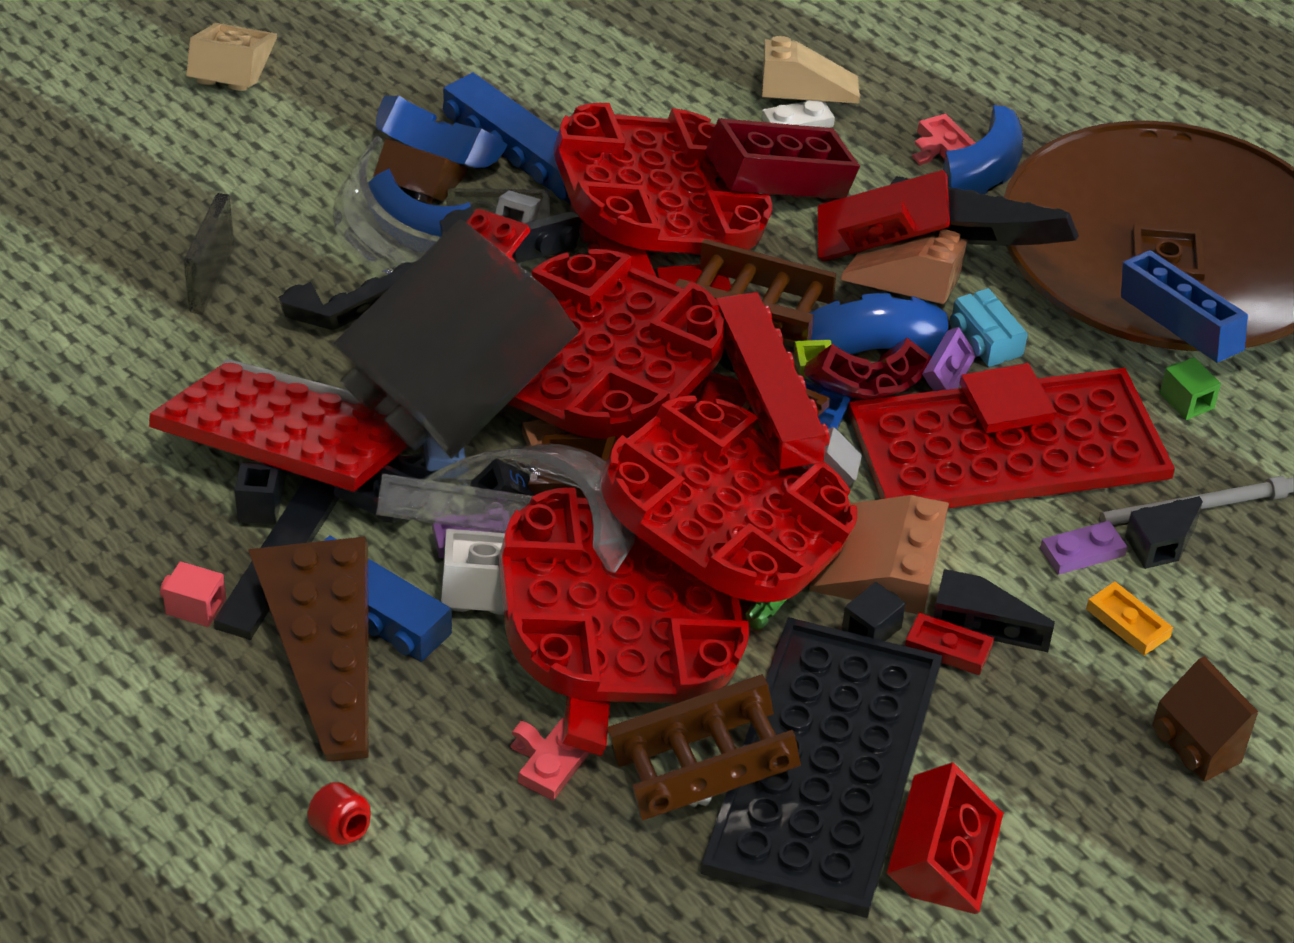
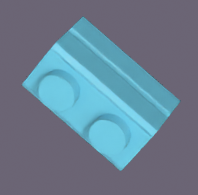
[950,288,1028,367]

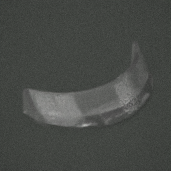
[333,135,447,276]
[417,444,636,573]

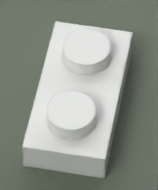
[762,100,835,128]

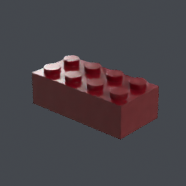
[705,118,860,200]

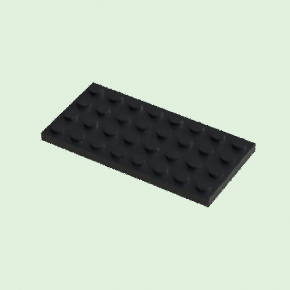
[701,617,943,918]

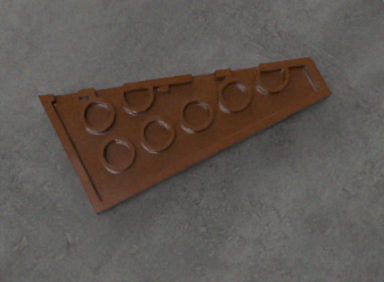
[248,536,369,761]

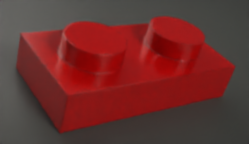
[905,613,994,676]

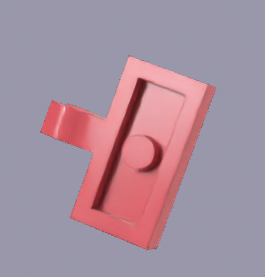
[912,113,976,165]
[511,717,590,801]

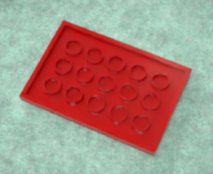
[149,363,421,492]

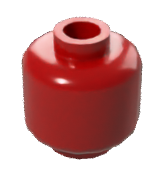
[307,782,371,845]

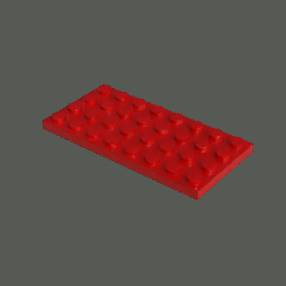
[848,368,1175,508]

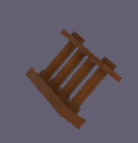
[675,239,837,347]
[607,674,801,821]

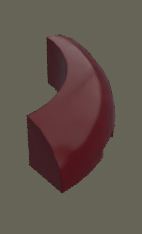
[804,338,932,399]

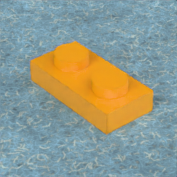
[1086,581,1173,656]

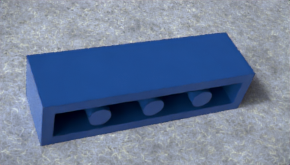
[1121,250,1248,363]
[324,535,452,662]

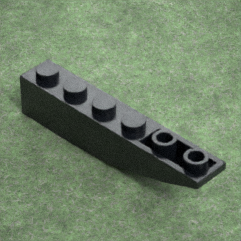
[891,176,1079,246]

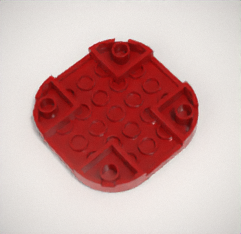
[553,103,772,255]
[480,249,724,439]
[600,396,858,602]
[499,487,749,703]

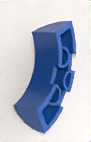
[376,96,508,168]
[943,105,1023,194]
[365,169,471,254]
[810,293,948,357]

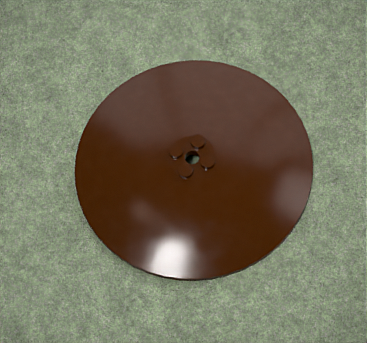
[1004,121,1294,351]

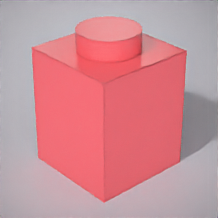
[160,561,226,627]

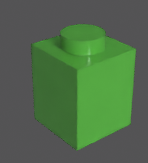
[1160,357,1221,420]

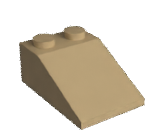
[186,23,277,91]
[762,36,860,103]

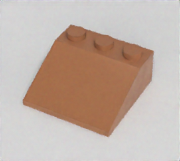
[841,230,968,304]
[809,495,949,614]

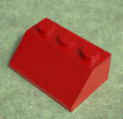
[887,762,1004,914]

